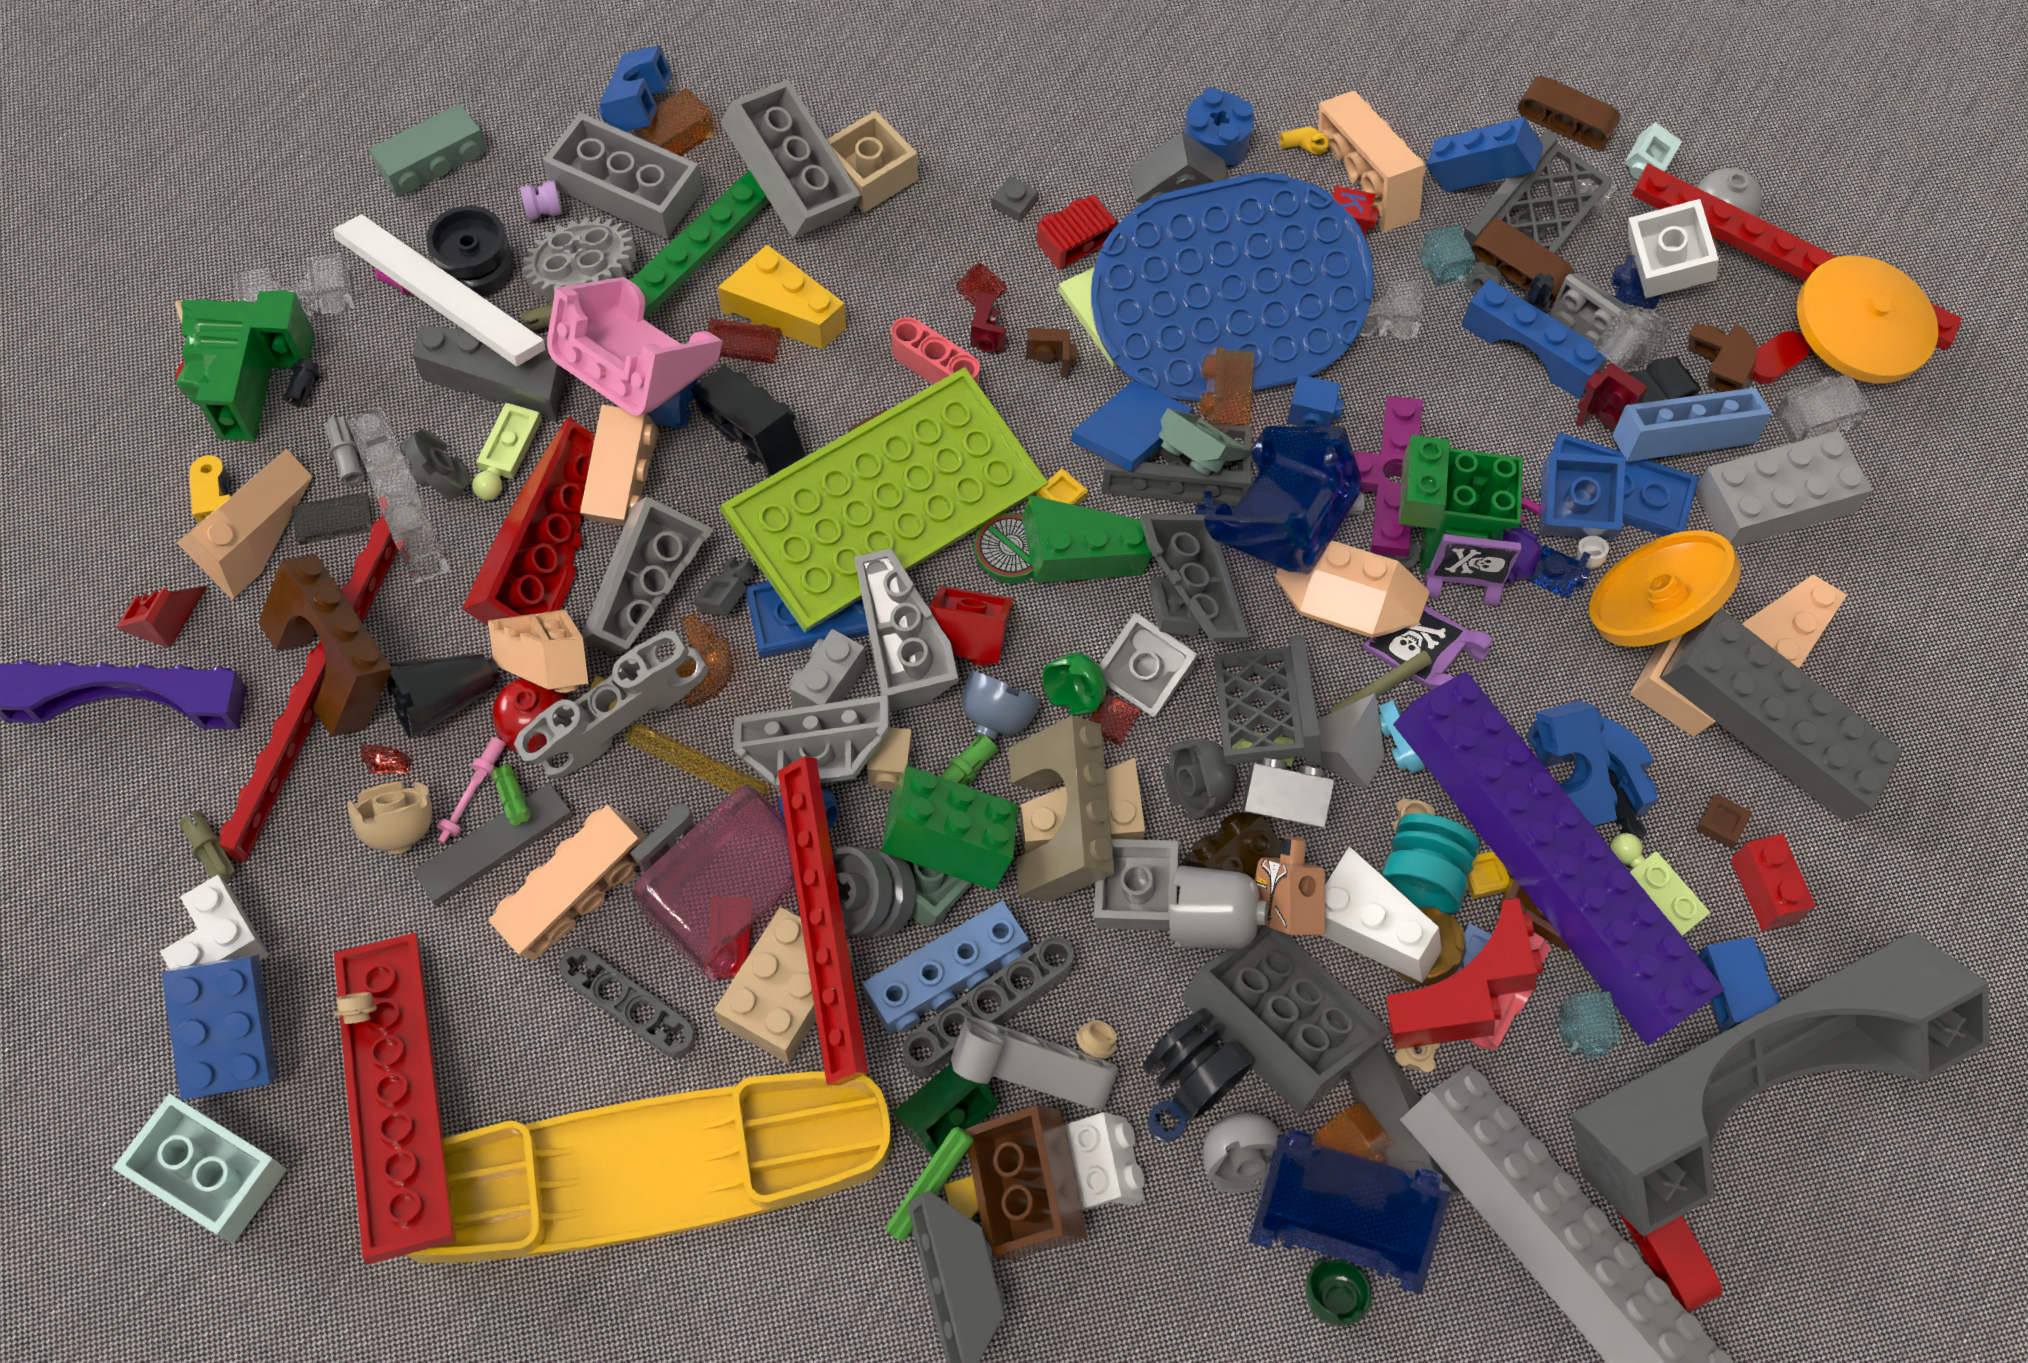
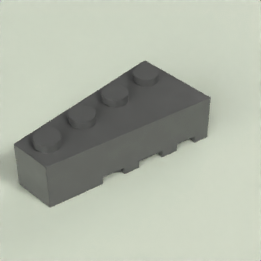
[412,325,568,423]

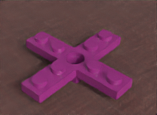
[1303,396,1423,557]

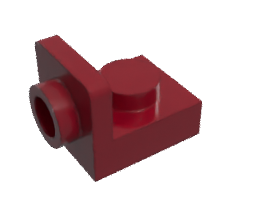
[970,292,1007,353]

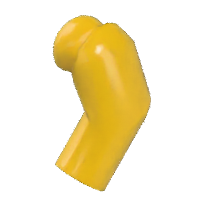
[1279,127,1329,154]

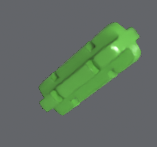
[492,764,531,826]

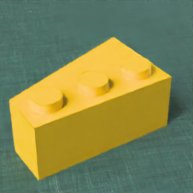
[717,245,846,349]

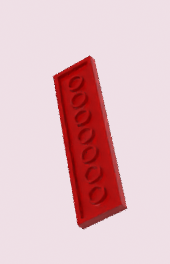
[334,932,456,1265]

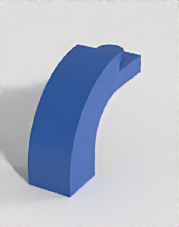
[1527,716,1658,818]

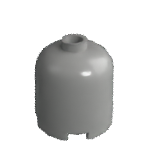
[1169,866,1268,950]

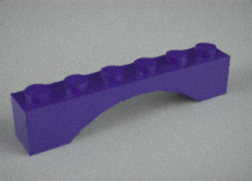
[0,660,247,730]

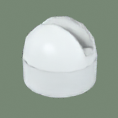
[1577,536,1609,569]

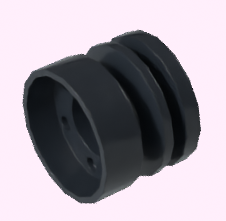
[1142,1008,1255,1122]

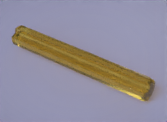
[626,723,768,805]

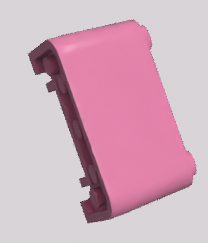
[547,277,722,416]

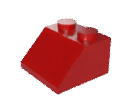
[929,585,1014,666]

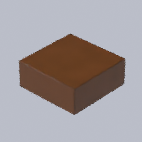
[1696,794,1752,849]

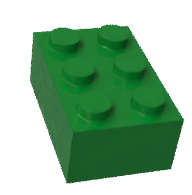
[881,765,1018,891]

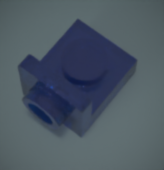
[1611,254,1660,310]
[1527,545,1592,599]

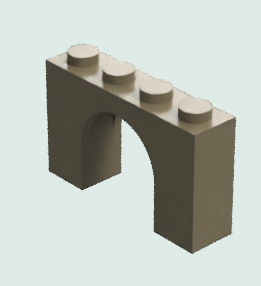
[1008,715,1115,903]

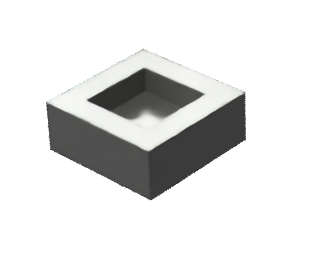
[991,175,1039,222]

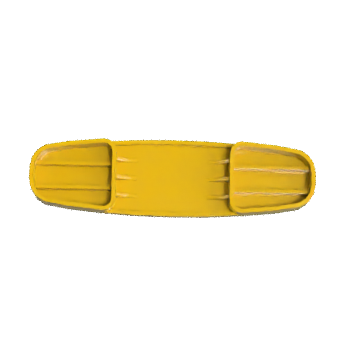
[404,1072,891,1263]

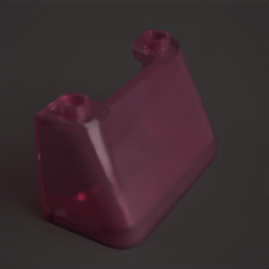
[632,784,796,982]

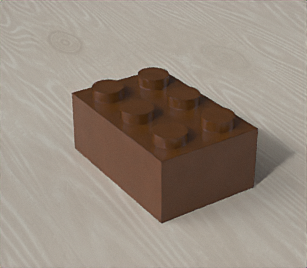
[964,1105,1088,1261]

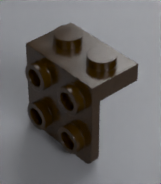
[1183,812,1281,881]

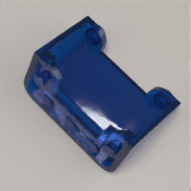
[1204,426,1361,575]
[1249,1129,1451,1295]

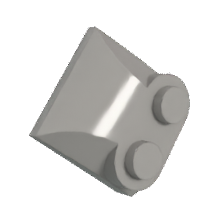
[1099,612,1200,718]

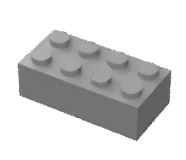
[721,79,861,239]
[543,112,703,239]
[1695,430,1873,548]

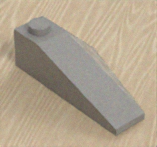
[854,548,959,712]

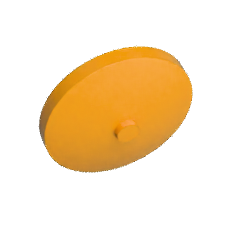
[1797,255,1938,383]
[1589,530,1741,647]

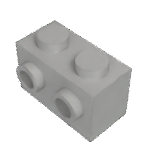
[789,629,867,708]

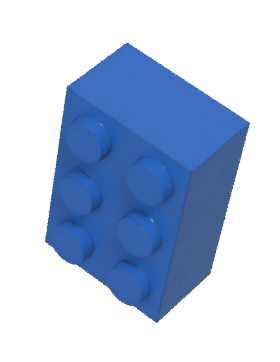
[161,954,278,1100]

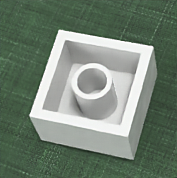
[1628,199,1719,298]

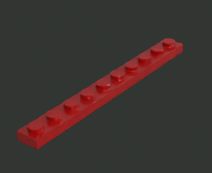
[1631,163,1962,351]
[218,508,408,863]

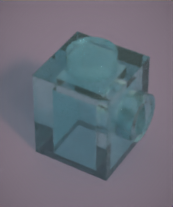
[1419,224,1475,286]
[1559,991,1621,1058]

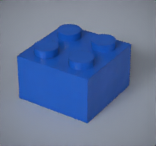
[1539,452,1626,540]

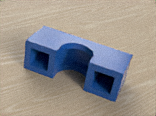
[599,45,673,132]
[1535,700,1618,826]

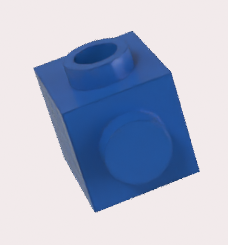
[1286,374,1344,433]

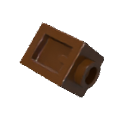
[1026,328,1077,378]

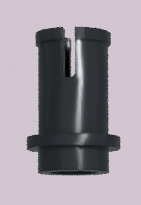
[283,358,321,407]

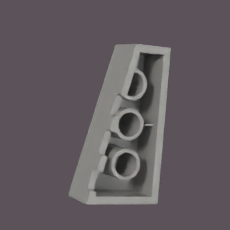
[581,497,714,656]

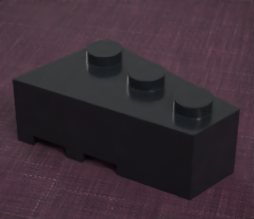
[691,365,806,478]

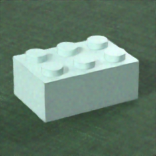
[113,1094,287,1244]

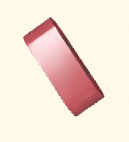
[891,317,980,386]

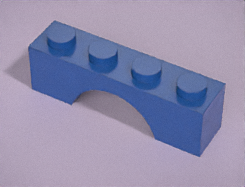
[1461,279,1609,400]

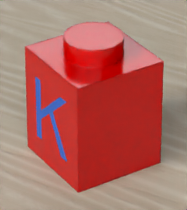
[1332,186,1379,236]

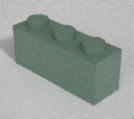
[369,103,487,198]

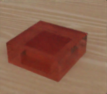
[1090,693,1140,746]

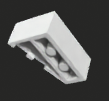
[1322,846,1442,983]

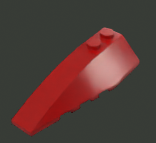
[462,417,595,627]

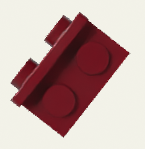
[1576,363,1648,430]

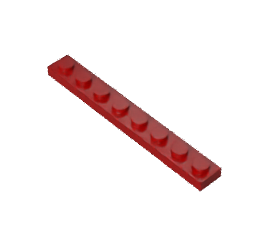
[778,756,868,1086]

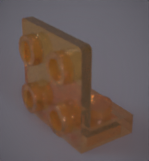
[1200,347,1254,425]

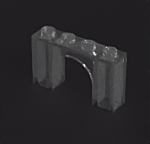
[347,406,451,584]

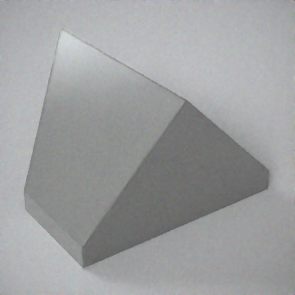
[1317,692,1385,790]

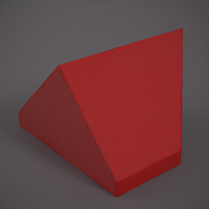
[116,586,208,648]

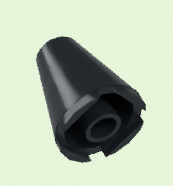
[386,653,499,738]

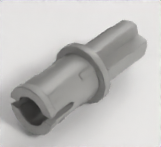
[325,416,365,486]

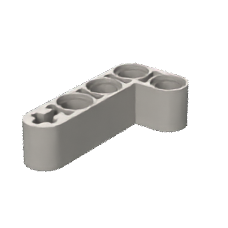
[951,1017,1119,1110]

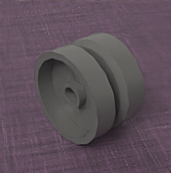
[832,847,916,937]

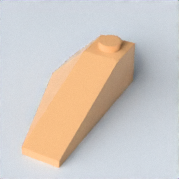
[177,449,313,599]

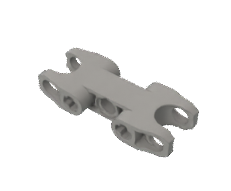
[514,631,709,778]

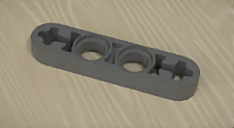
[559,948,695,1058]

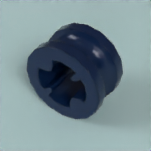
[1147,1101,1186,1143]

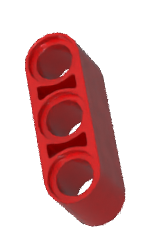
[1619,1213,1723,1313]

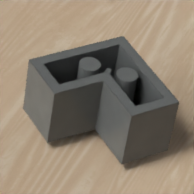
[1129,131,1228,204]

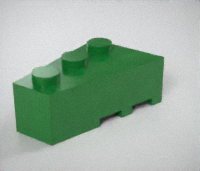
[1022,495,1152,583]

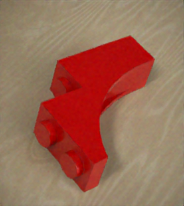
[1386,898,1543,1050]

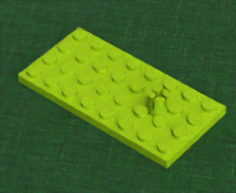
[720,367,1048,632]

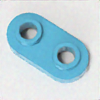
[1379,699,1427,774]

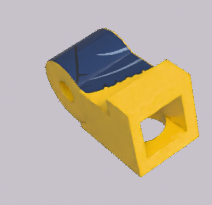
[190,455,232,524]

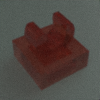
[956,262,1006,308]

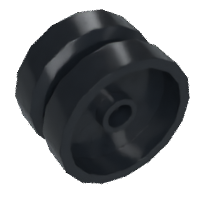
[426,205,514,297]

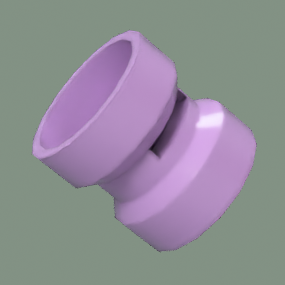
[520,180,562,222]

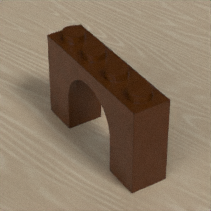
[258,554,392,737]

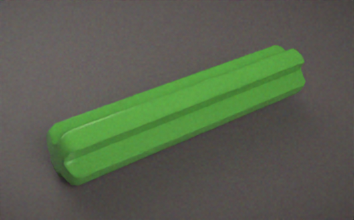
[886,1127,973,1241]

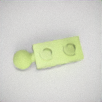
[472,403,542,500]
[1610,833,1711,936]

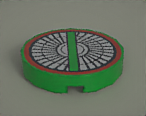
[974,513,1034,584]

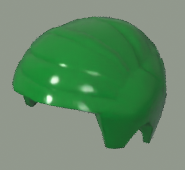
[1042,652,1107,715]

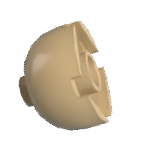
[347,781,432,854]

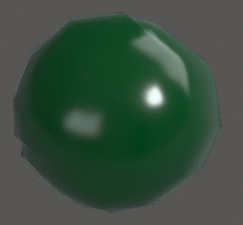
[1305,1258,1372,1327]

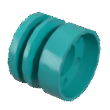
[1381,813,1480,914]

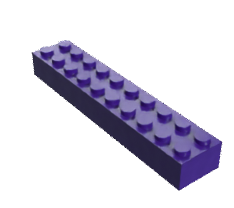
[1393,671,1725,1046]

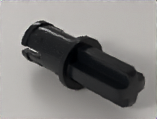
[1523,273,1554,312]

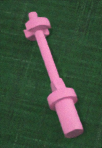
[436,737,506,844]

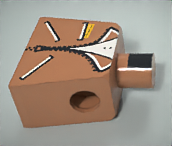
[1255,837,1325,935]

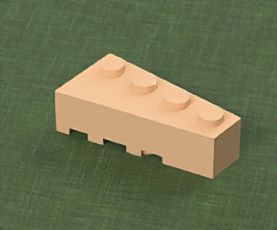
[1318,90,1426,232]
[488,805,647,961]

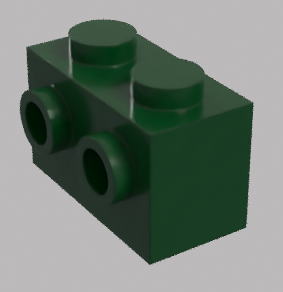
[893,1062,999,1158]

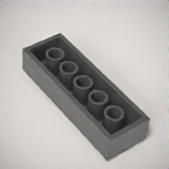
[1660,608,1903,821]

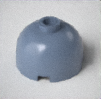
[962,671,1041,740]

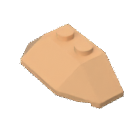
[1275,538,1430,638]

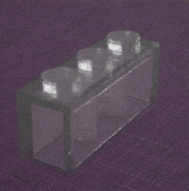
[1593,309,1675,369]

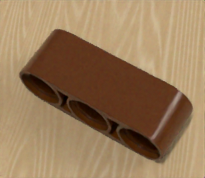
[1518,76,1620,149]
[1470,218,1575,304]

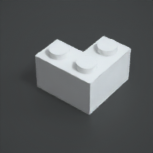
[160,875,269,969]

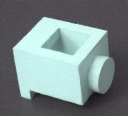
[1624,122,1682,180]

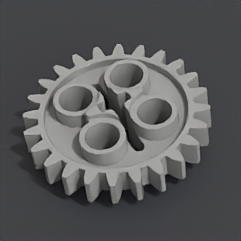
[522,217,637,302]

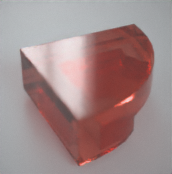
[361,744,411,774]

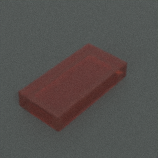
[707,318,781,364]

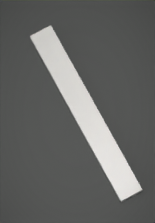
[333,214,545,366]

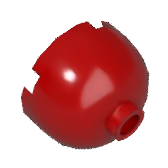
[492,678,568,753]

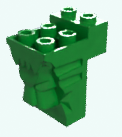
[175,290,315,442]
[1398,435,1523,573]

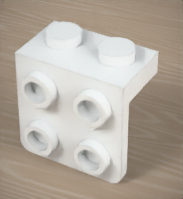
[1064,1112,1145,1211]

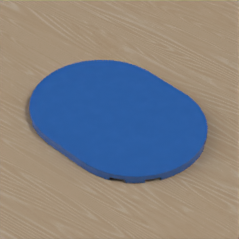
[1090,173,1374,402]

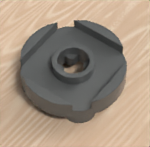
[400,429,470,501]

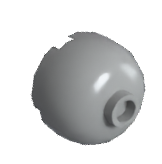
[1697,167,1763,217]
[1202,1111,1291,1193]

